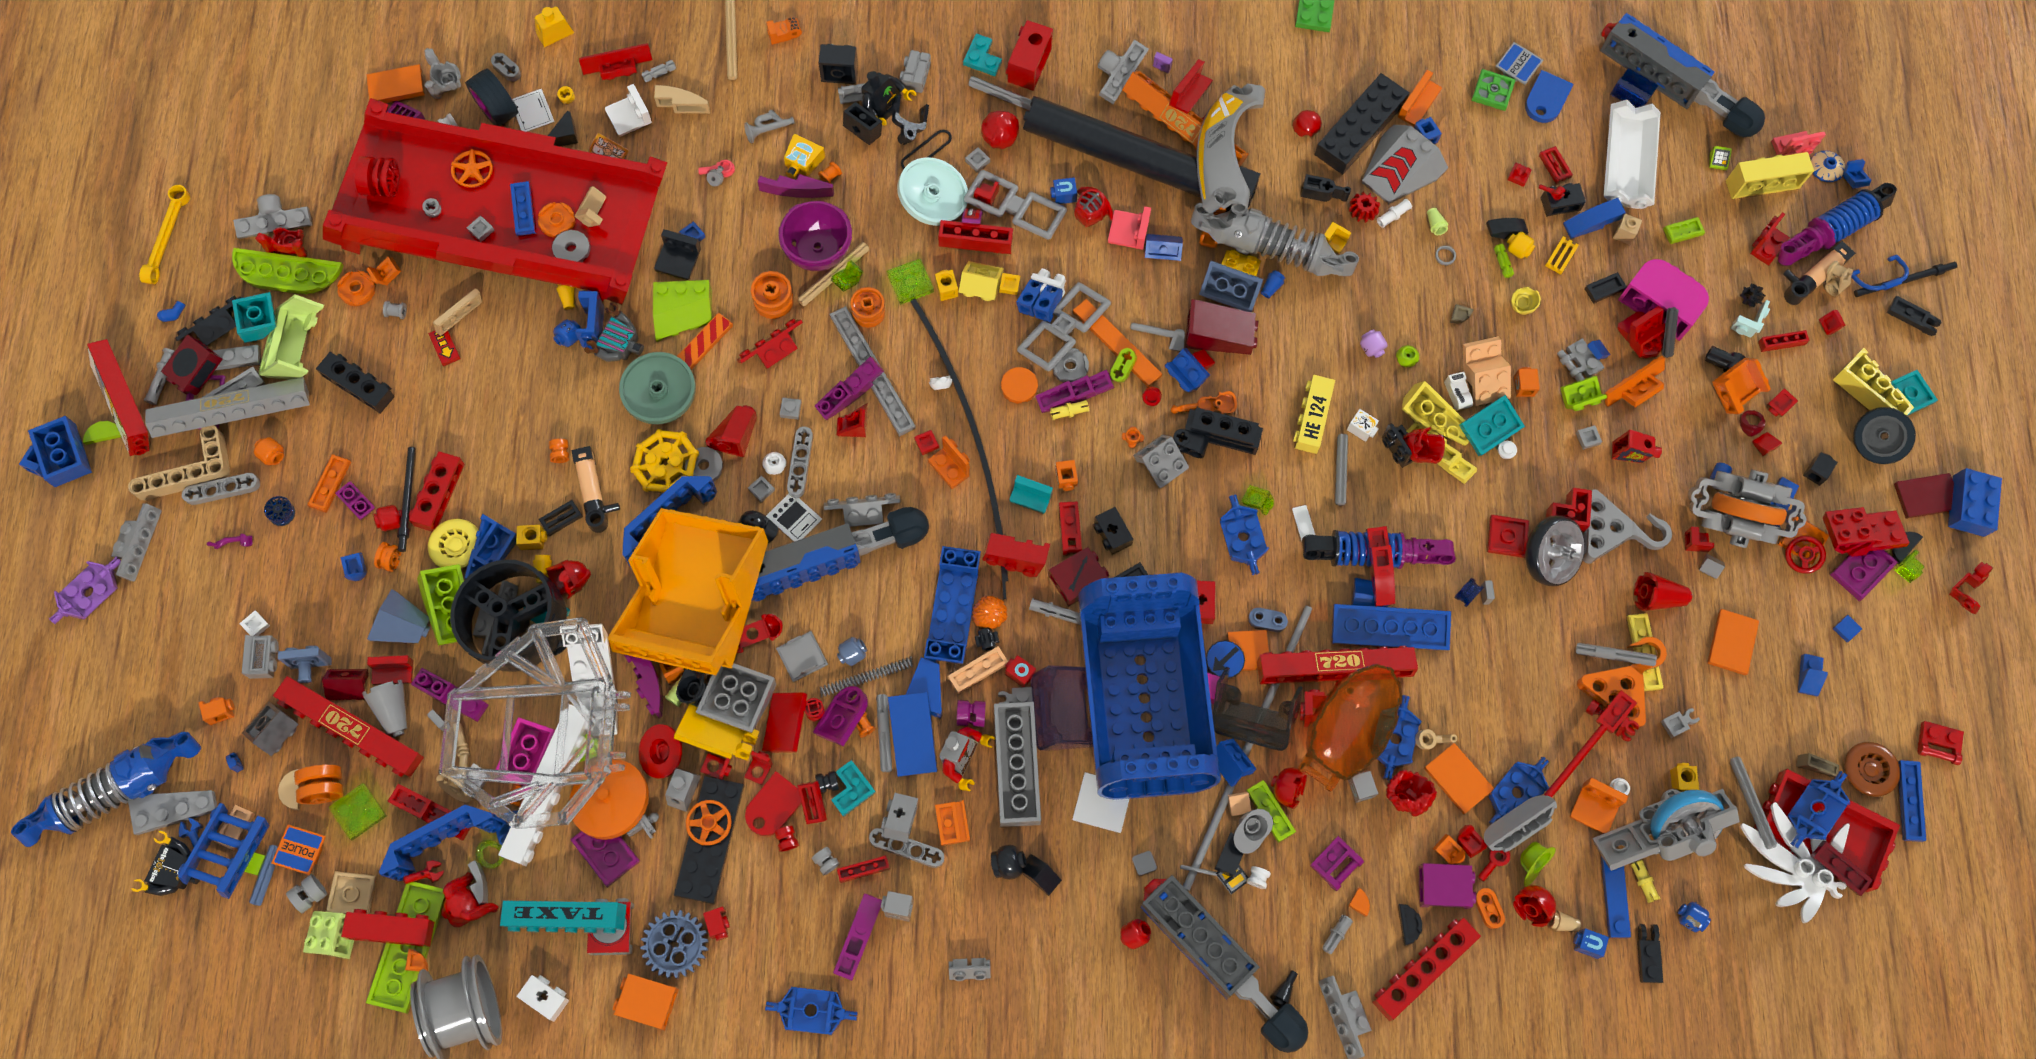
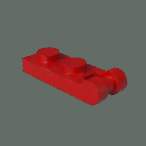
[1059,501,1082,555]

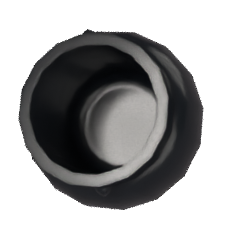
[991,845,1027,880]

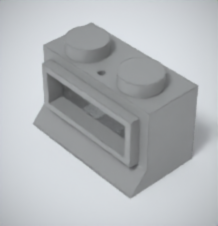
[242,635,279,679]

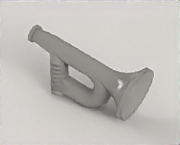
[744,110,794,144]

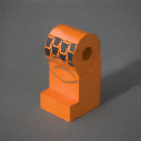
[766,17,802,45]

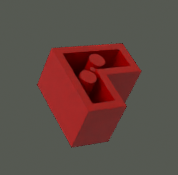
[1546,488,1592,533]

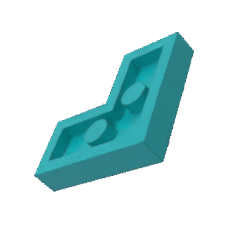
[963,33,1002,77]
[831,760,876,817]

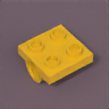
[1221,250,1261,276]

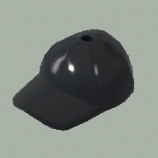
[739,510,778,543]
[676,669,707,704]

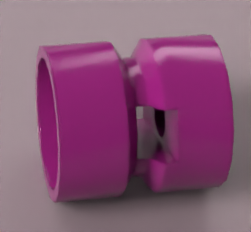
[957,700,986,727]

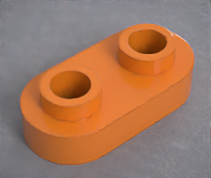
[1476,888,1505,929]

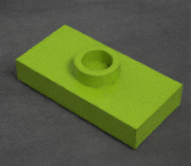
[1663,217,1705,244]

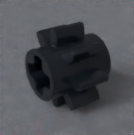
[1740,283,1766,307]
[975,628,999,651]

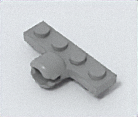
[1098,40,1149,104]
[233,194,313,239]

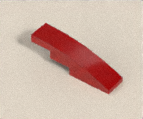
[387,784,470,841]

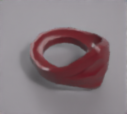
[1739,410,1765,437]

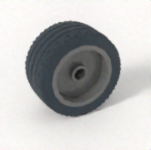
[1853,407,1916,464]

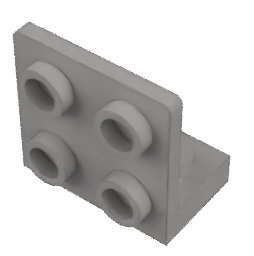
[1133,435,1189,488]

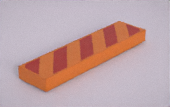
[677,313,733,370]

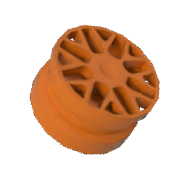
[374,542,402,572]

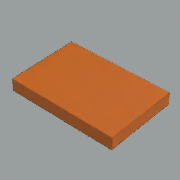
[366,64,425,103]
[1707,609,1759,676]
[1424,743,1494,814]

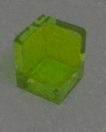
[1895,550,1924,583]

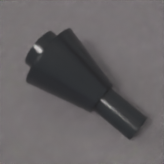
[1270,970,1298,1008]

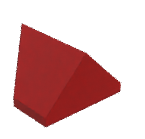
[836,403,868,437]

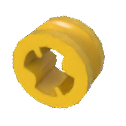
[557,86,575,104]

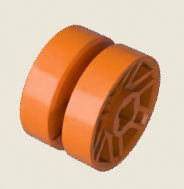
[850,287,885,328]

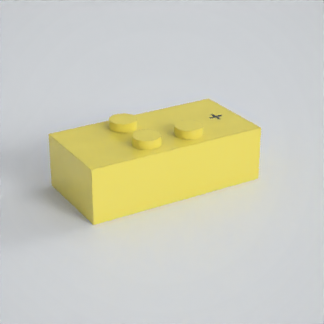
[1725,152,1814,199]

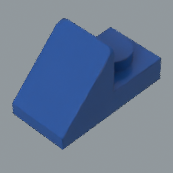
[1798,654,1828,697]

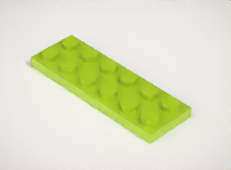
[366,882,446,1014]

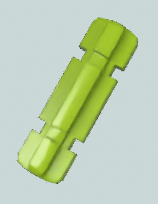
[1494,244,1514,278]

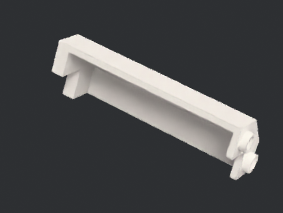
[1604,100,1661,209]

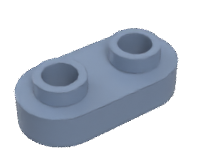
[1248,608,1288,632]

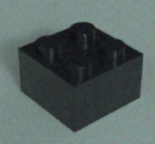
[818,44,858,85]

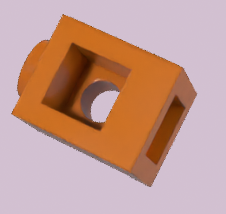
[1055,460,1078,491]
[198,697,235,725]

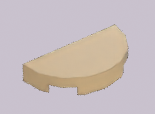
[278,769,300,810]

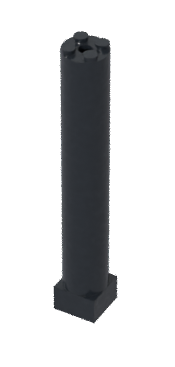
[1023,96,1261,212]

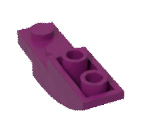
[815,356,884,420]
[623,654,663,718]
[411,668,489,722]
[833,893,882,980]

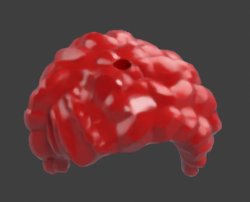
[1386,770,1437,817]

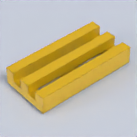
[1545,236,1579,275]

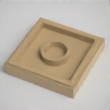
[326,871,377,914]

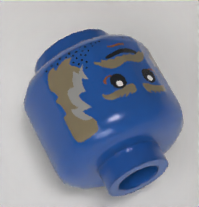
[1677,902,1711,932]

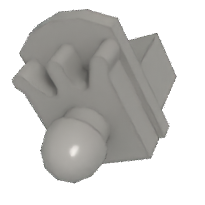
[627,812,659,839]

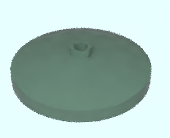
[619,352,696,424]

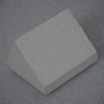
[1699,554,1725,579]

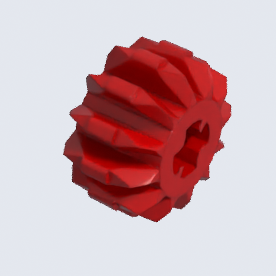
[1349,191,1380,223]

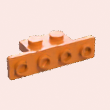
[1605,356,1665,407]

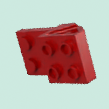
[1822,507,1909,557]

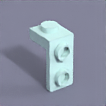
[1730,300,1770,338]

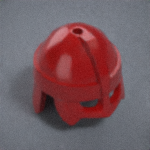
[1402,427,1445,464]
[545,560,591,599]

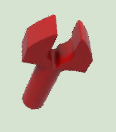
[403,860,444,884]

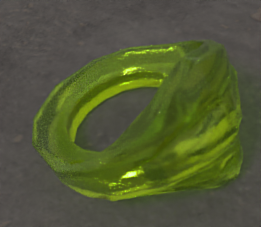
[476,840,504,869]

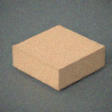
[1228,792,1251,816]

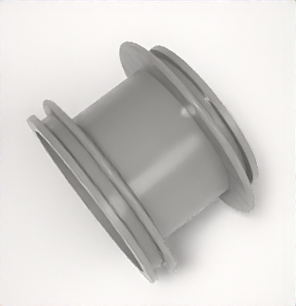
[410,955,502,1059]

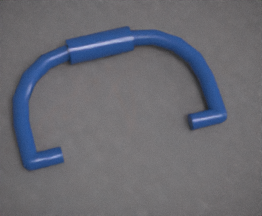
[1851,255,1909,291]

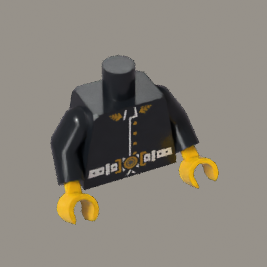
[130,830,200,896]

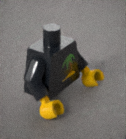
[861,71,916,126]

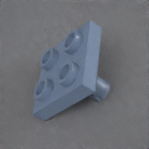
[278,646,332,683]

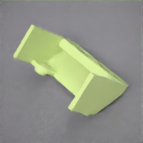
[259,294,324,380]

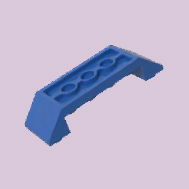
[622,476,717,569]
[924,546,981,664]
[379,805,507,881]

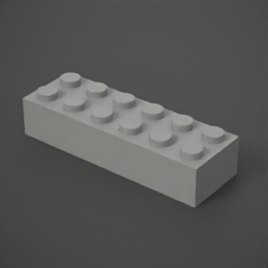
[994,702,1041,827]

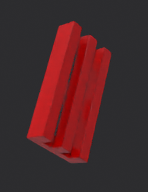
[1539,146,1573,184]
[797,781,827,824]

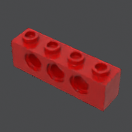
[409,451,465,532]

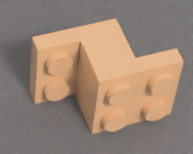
[1463,336,1511,406]

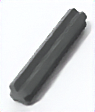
[1662,307,1679,358]

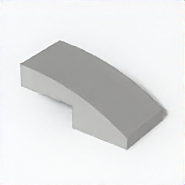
[467,860,488,905]

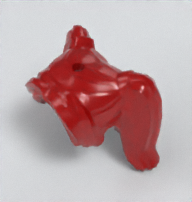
[255,227,307,258]
[441,872,499,927]

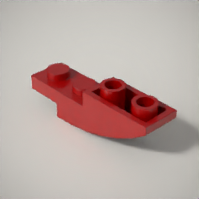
[1366,526,1395,606]

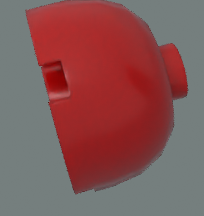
[1271,767,1307,809]
[1513,885,1556,927]

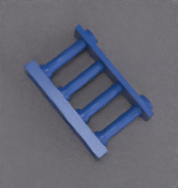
[178,803,270,899]

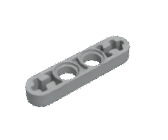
[787,427,813,498]
[182,473,261,505]
[869,828,945,868]

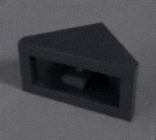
[548,111,578,147]
[1022,854,1062,896]

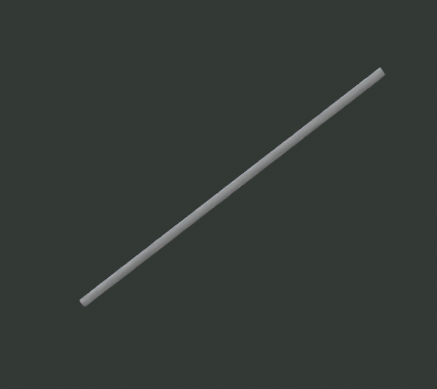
[1183,606,1312,891]

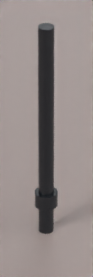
[1854,261,1957,297]
[397,447,416,552]

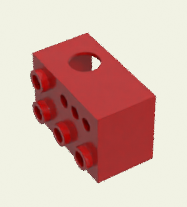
[1006,20,1053,91]

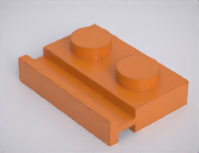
[935,800,970,846]

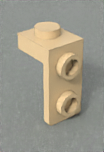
[574,187,606,227]

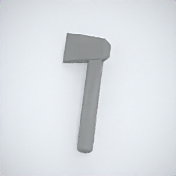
[1130,323,1185,351]

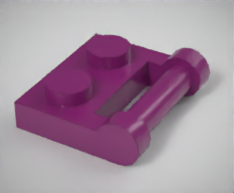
[1310,836,1364,891]

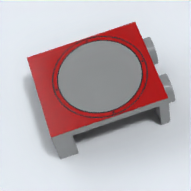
[587,898,634,956]

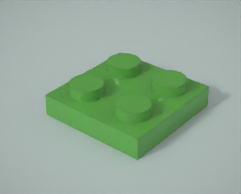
[1295,0,1334,32]

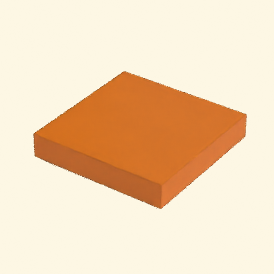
[1227,630,1269,671]

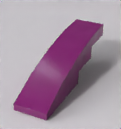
[758,174,834,198]
[1035,369,1115,413]

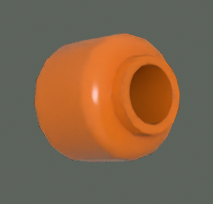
[254,437,284,466]

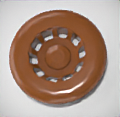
[1844,742,1900,797]

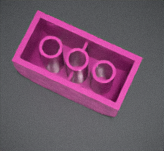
[1618,259,1709,341]

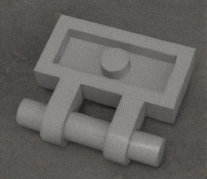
[1557,338,1604,381]

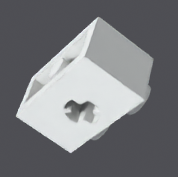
[516,975,569,1022]

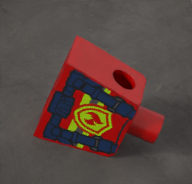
[1612,430,1662,463]

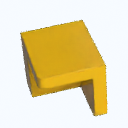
[1325,222,1351,254]

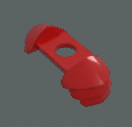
[737,614,783,653]

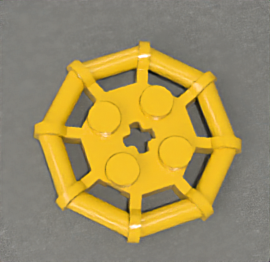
[630,429,699,492]

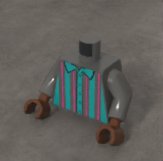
[584,302,644,362]

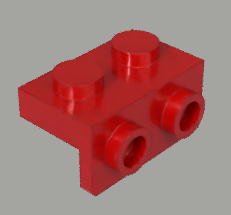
[1300,689,1325,727]

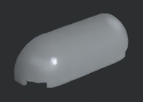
[1484,795,1557,852]

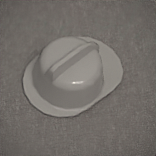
[1233,809,1273,854]

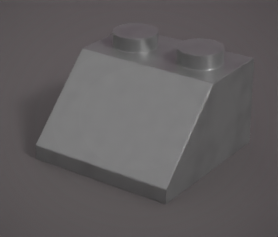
[242,702,299,756]

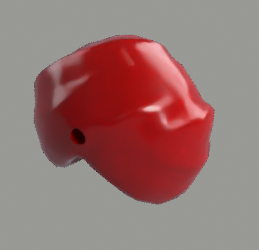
[981,111,1019,149]

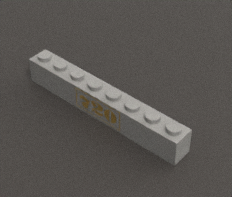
[145,377,310,438]

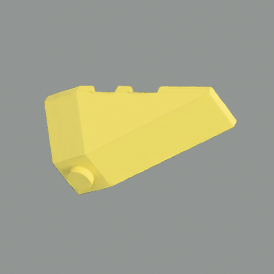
[1402,381,1469,446]

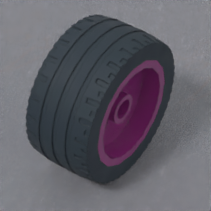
[465,68,518,126]

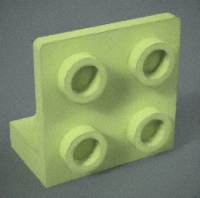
[303,911,354,959]

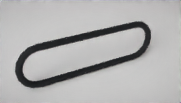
[901,130,952,169]

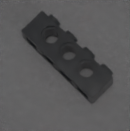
[316,352,395,414]

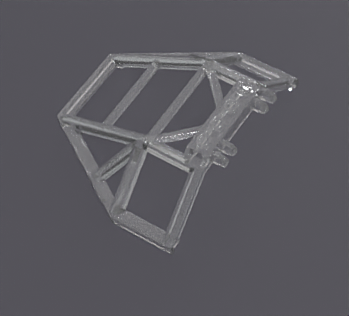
[439,617,631,829]

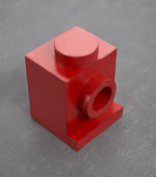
[703,906,730,941]

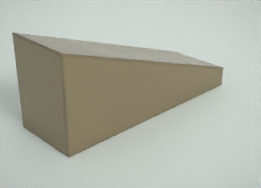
[1796,753,1839,777]

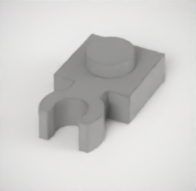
[998,687,1033,704]
[1660,708,1700,738]

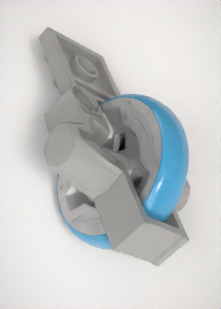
[1593,789,1740,871]

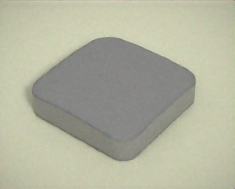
[1132,851,1157,876]

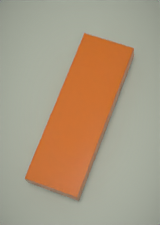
[307,454,351,513]

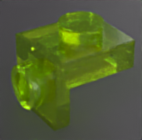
[831,260,863,292]

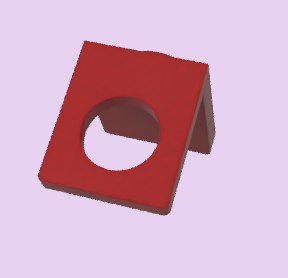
[744,751,773,785]
[700,753,733,780]

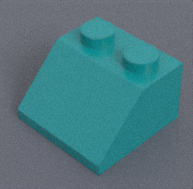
[232,292,277,343]

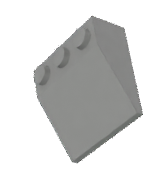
[696,663,776,733]

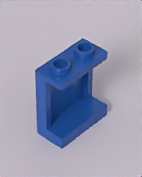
[575,291,605,349]

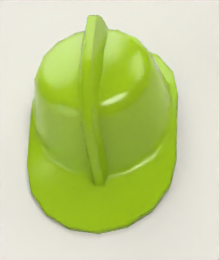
[1520,842,1556,887]

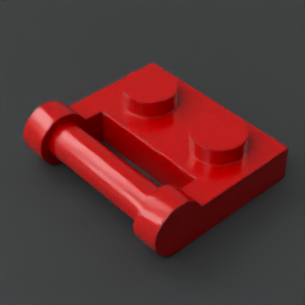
[1917,721,1964,766]

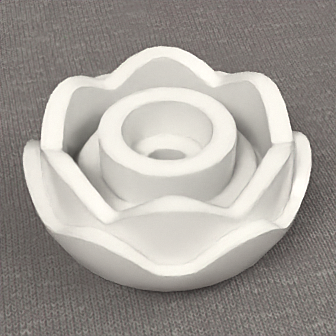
[929,376,952,390]
[762,452,786,475]

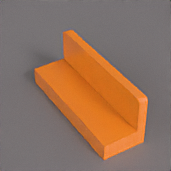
[1398,70,1442,127]

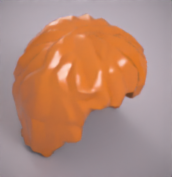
[971,596,1008,629]

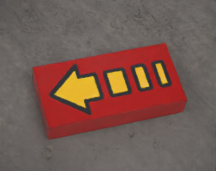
[428,331,461,367]

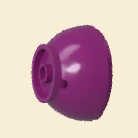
[779,201,852,271]

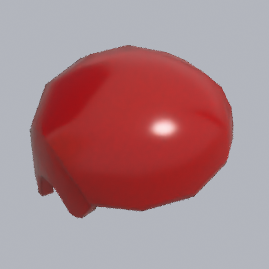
[1292,110,1322,137]

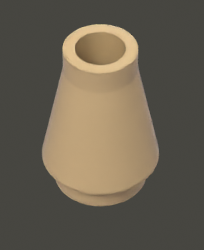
[1548,911,1581,932]

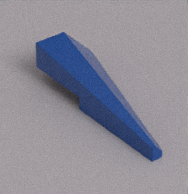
[465,514,517,579]

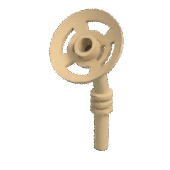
[436,723,472,802]

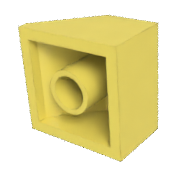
[959,261,1004,301]

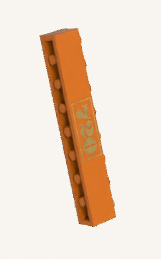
[1122,71,1249,167]

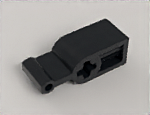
[1300,174,1351,202]

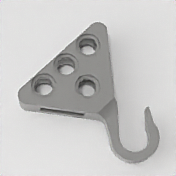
[1583,490,1672,564]

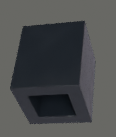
[1803,452,1838,486]

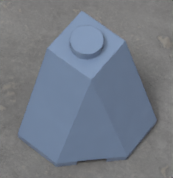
[367,589,431,643]

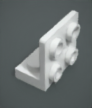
[605,84,652,137]

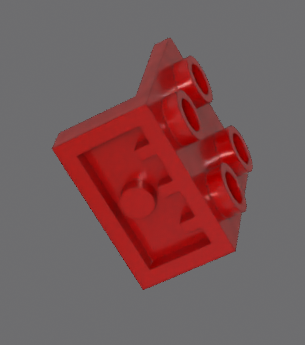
[1750,212,1790,266]

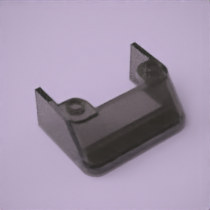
[1213,667,1303,751]

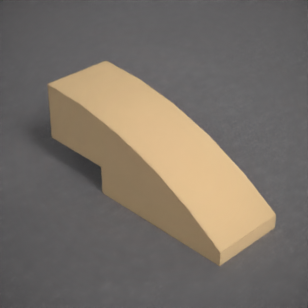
[654,85,710,114]

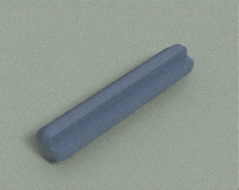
[249,845,278,906]

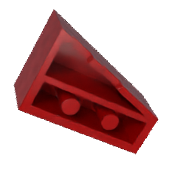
[982,533,1050,577]

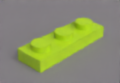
[1246,780,1296,843]

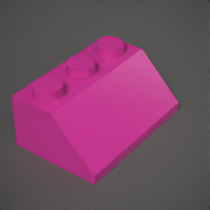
[494,717,555,787]

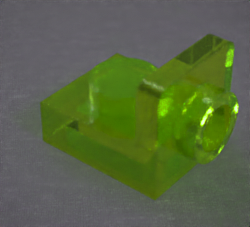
[1241,485,1274,515]

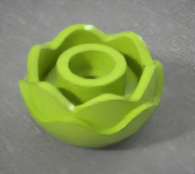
[1396,345,1419,367]

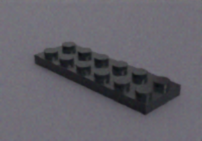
[674,776,744,904]

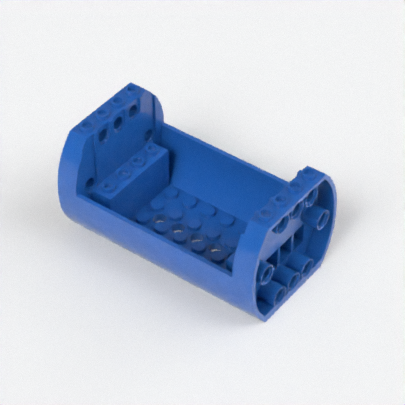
[1078,573,1221,800]

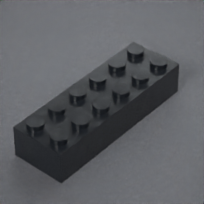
[1314,73,1410,175]

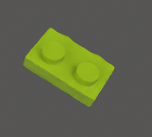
[1560,376,1607,411]

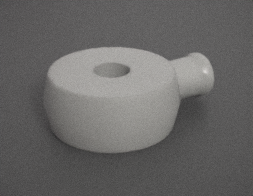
[707,166,724,187]

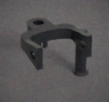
[878,95,929,145]

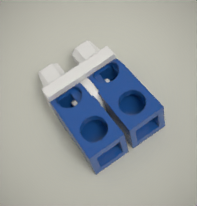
[1016,268,1066,322]

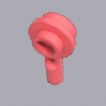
[698,160,735,177]

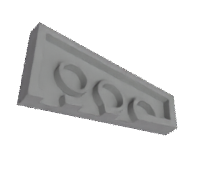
[128,790,217,835]

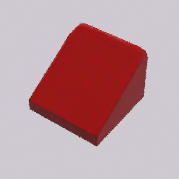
[1192,349,1215,370]
[1752,432,1782,456]

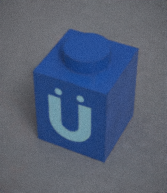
[1050,177,1077,204]
[1573,928,1609,959]

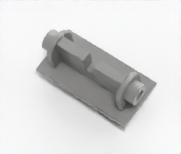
[837,81,868,104]
[949,958,991,981]

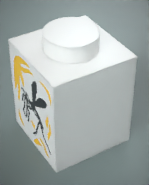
[1347,409,1379,442]

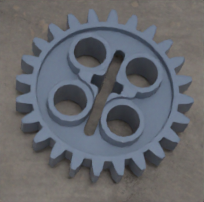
[640,910,709,979]

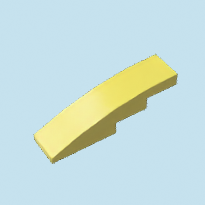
[1407,422,1477,484]

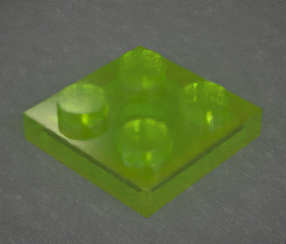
[886,259,934,305]
[328,783,387,841]

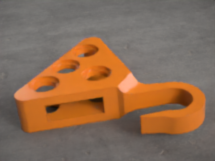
[1577,637,1667,730]

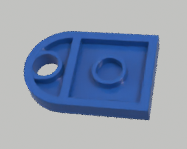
[1525,70,1574,123]

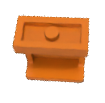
[1712,358,1771,414]
[613,973,679,1031]

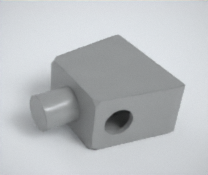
[665,768,701,812]

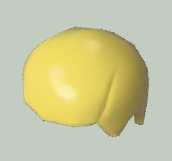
[1510,287,1541,315]

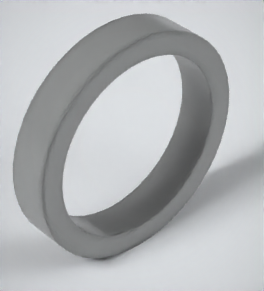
[1435,246,1456,266]

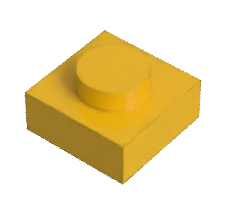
[999,273,1020,295]

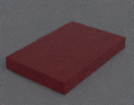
[1894,473,1954,519]

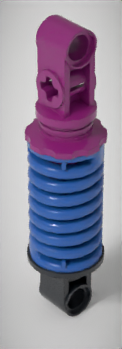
[1778,183,1897,266]
[1302,530,1456,569]

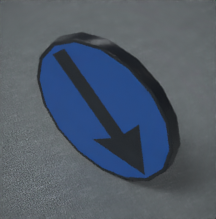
[1206,640,1245,679]

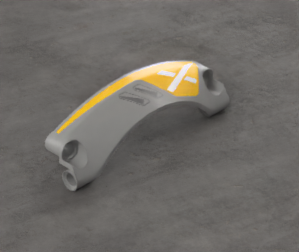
[1197,84,1265,215]

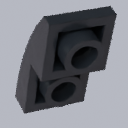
[1486,218,1529,239]

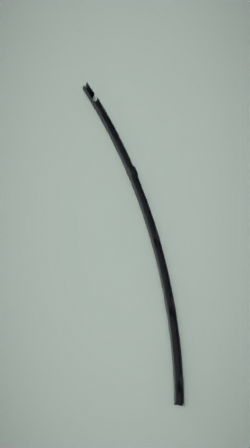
[910,298,1008,601]

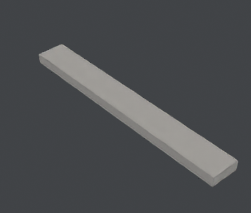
[829,306,916,437]

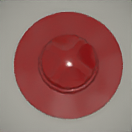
[639,724,682,779]

